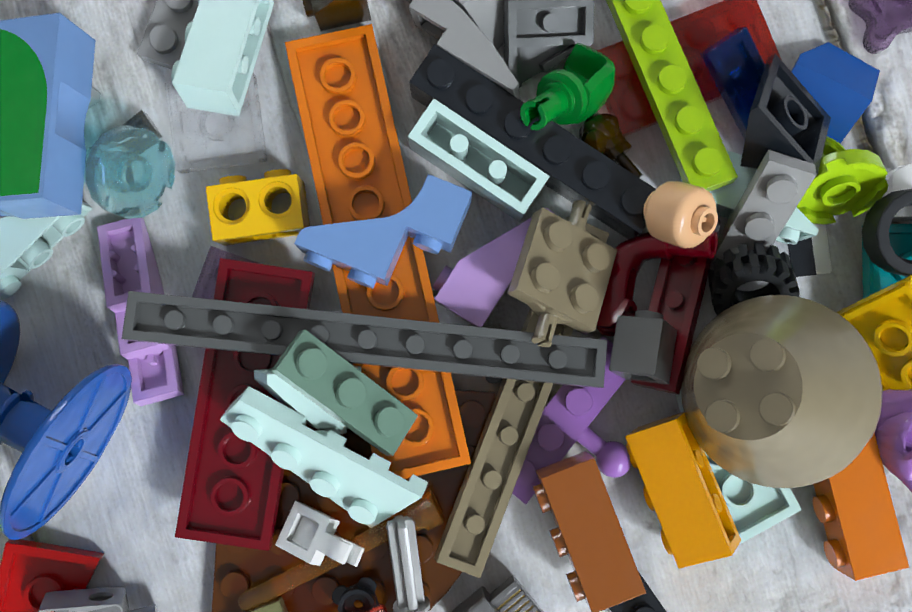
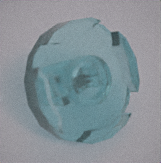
[85,126,175,219]

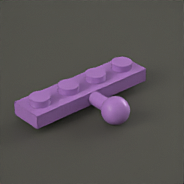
[512,336,632,504]

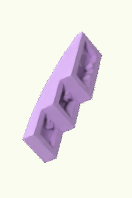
[97,215,184,406]

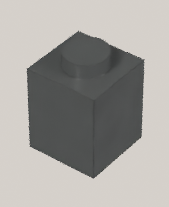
[609,310,677,384]

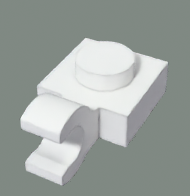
[275,501,365,567]

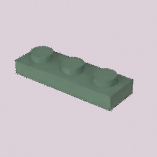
[271,329,418,456]

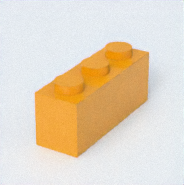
[625,412,741,569]

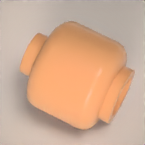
[643,181,718,248]

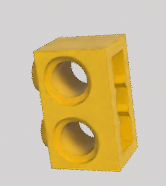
[206,169,310,246]

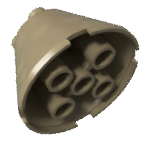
[681,295,883,488]

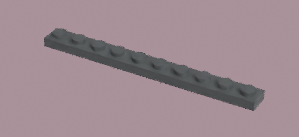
[121,291,607,388]

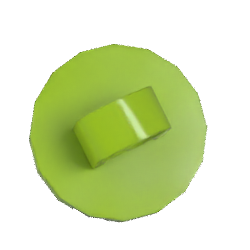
[797,137,889,224]

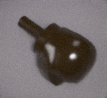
[579,113,643,178]

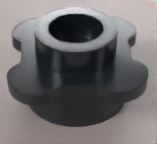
[332,577,385,612]

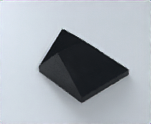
[740,53,831,174]

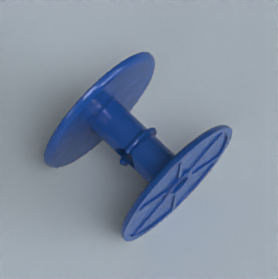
[0,300,132,540]

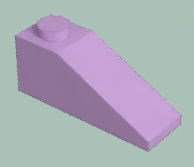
[432,208,554,327]

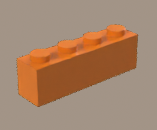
[812,433,909,581]

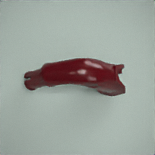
[596,230,718,337]

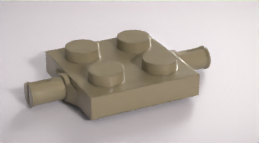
[507,200,617,347]

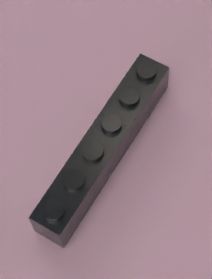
[409,44,656,240]

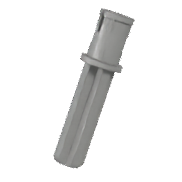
[386,515,430,612]

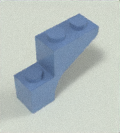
[294,174,472,289]

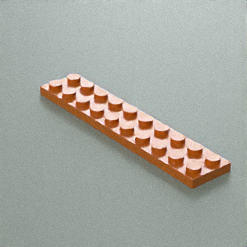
[285,24,471,479]

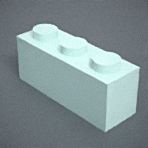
[171,0,274,117]
[407,98,550,222]

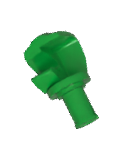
[520,43,615,130]

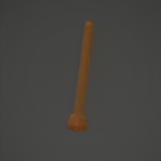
[238,489,446,611]

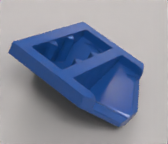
[791,42,880,144]

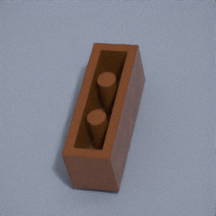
[532,451,646,612]

